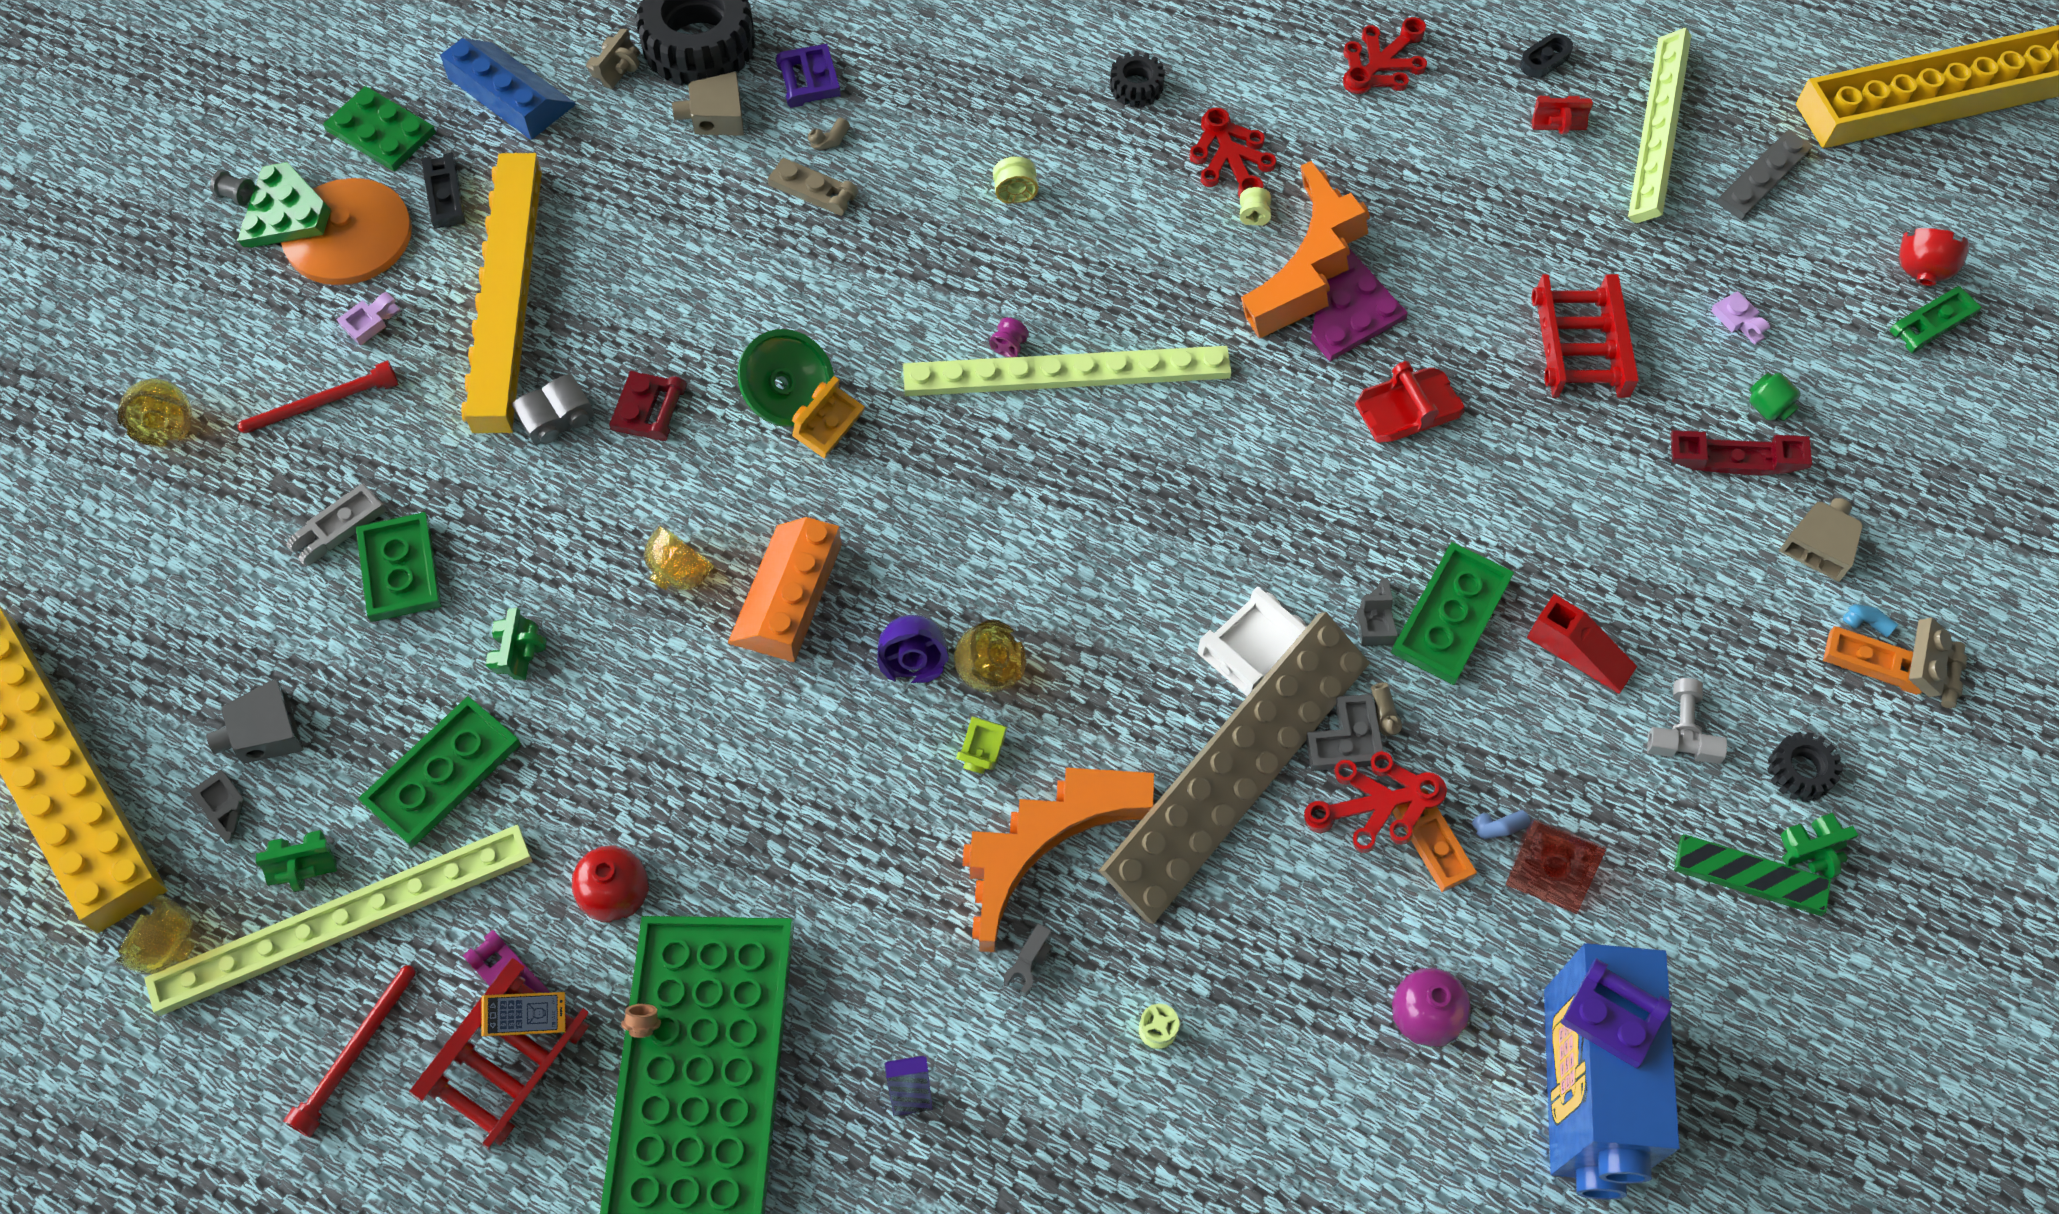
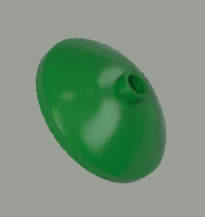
[738,329,834,428]

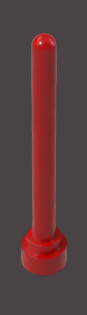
[238,360,399,433]
[283,965,416,1138]

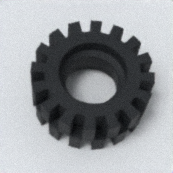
[1110,51,1165,107]
[1767,732,1843,802]

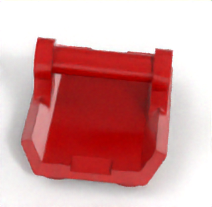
[1355,361,1465,443]

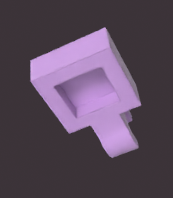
[1711,291,1770,345]
[336,292,401,346]

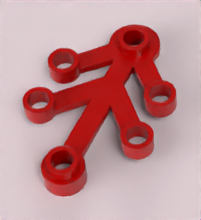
[1343,17,1427,94]
[1189,107,1276,198]
[1304,751,1447,853]

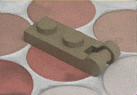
[767,157,859,216]

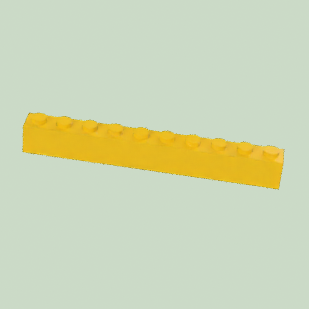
[461,153,542,433]

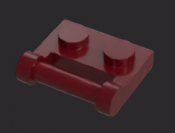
[609,371,687,441]

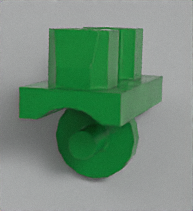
[486,607,547,680]
[1780,813,1859,879]
[256,830,337,892]

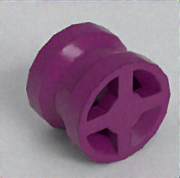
[989,317,1029,357]

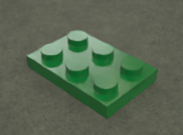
[323,86,436,172]
[356,512,442,622]

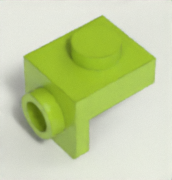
[956,716,1008,774]

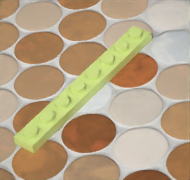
[1628,28,1691,223]

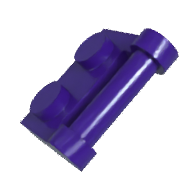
[775,43,841,108]
[1560,958,1673,1068]

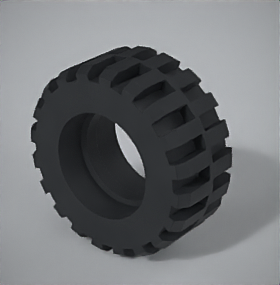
[636,0,756,86]

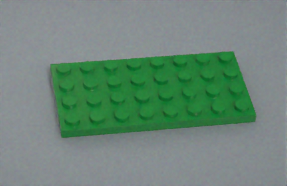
[600,916,795,1214]

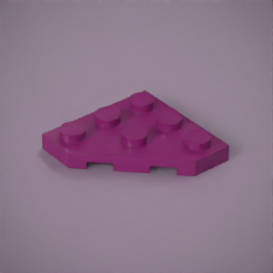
[1311,248,1408,361]

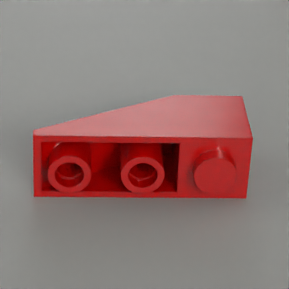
[1527,594,1637,694]

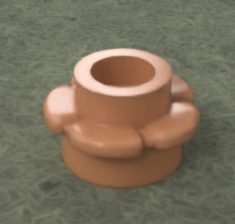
[621,1004,661,1038]

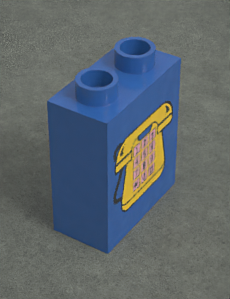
[1544,943,1680,1200]

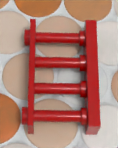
[1531,274,1639,398]
[409,958,590,1149]

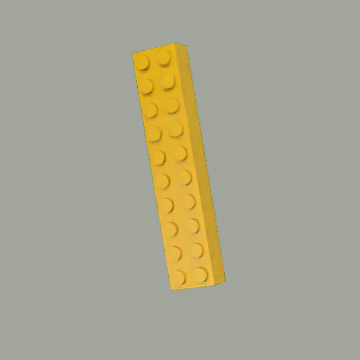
[1796,25,2059,149]
[0,606,168,934]

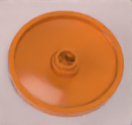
[281,178,412,285]

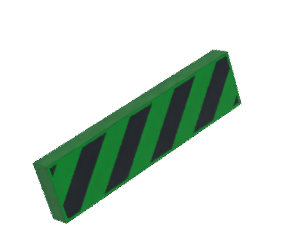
[1674,834,1831,916]

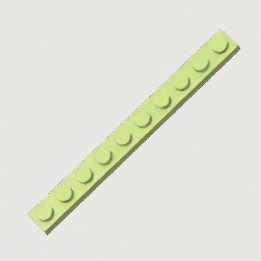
[903,346,1231,396]
[144,824,533,1017]

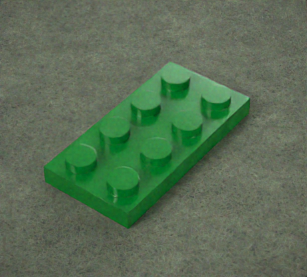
[1390,541,1514,685]
[358,696,521,849]

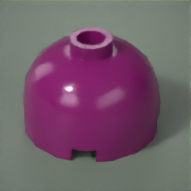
[1392,967,1471,1047]

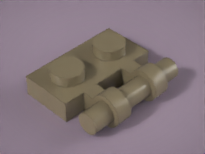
[1909,617,1968,708]

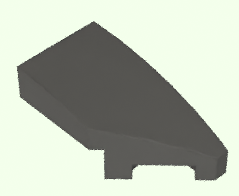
[1356,578,1398,646]
[189,769,244,844]

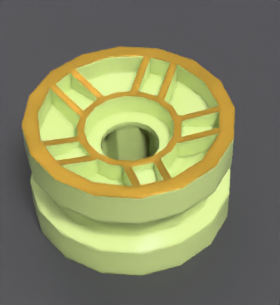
[993,157,1039,204]

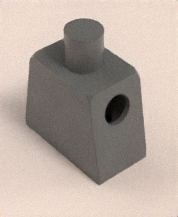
[206,679,304,764]

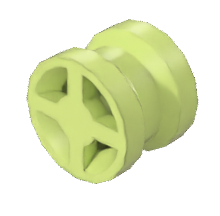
[1240,187,1271,226]
[1139,1003,1180,1049]

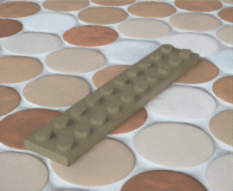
[1098,612,1370,924]

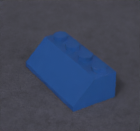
[440,38,576,140]

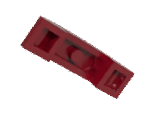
[1670,430,1812,476]

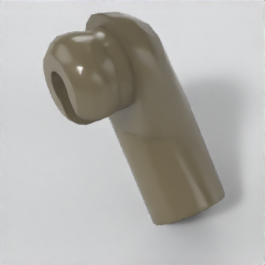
[808,118,850,151]
[1371,682,1402,736]

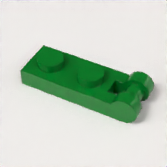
[1889,286,1982,354]

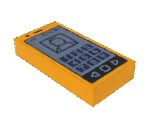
[481,992,565,1036]

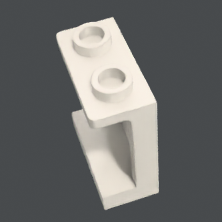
[1197,587,1307,696]

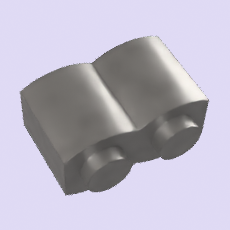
[512,374,594,446]

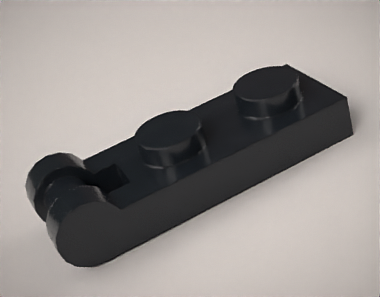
[421,152,466,229]

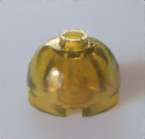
[117,378,192,447]
[643,525,714,591]
[954,620,1026,693]
[115,894,195,974]

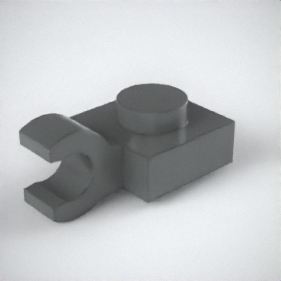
[1004,923,1053,997]

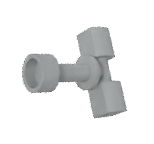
[1647,678,1727,764]

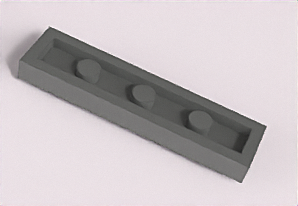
[1716,130,1813,220]

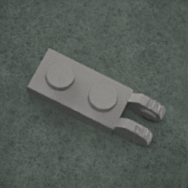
[286,483,387,566]

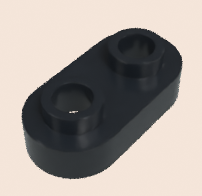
[1520,33,1573,78]

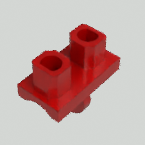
[1532,96,1593,134]

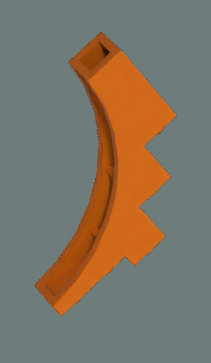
[1241,161,1370,339]
[963,768,1154,952]

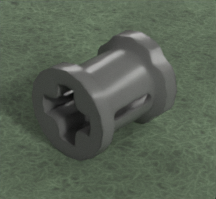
[210,169,255,206]

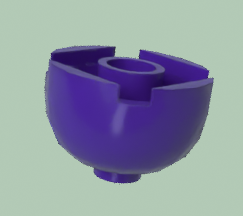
[877,615,949,683]

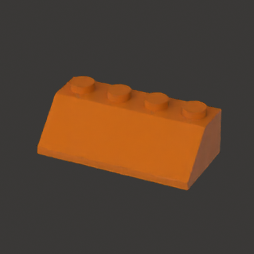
[728,517,842,663]

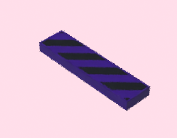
[884,1056,933,1116]

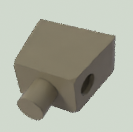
[672,72,744,136]
[1779,498,1863,582]

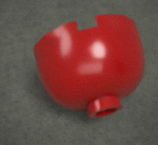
[1899,228,1970,286]
[572,845,649,923]

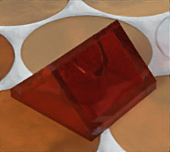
[1505,818,1606,914]

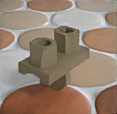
[586,29,640,89]

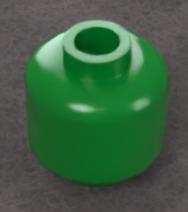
[1749,372,1801,421]

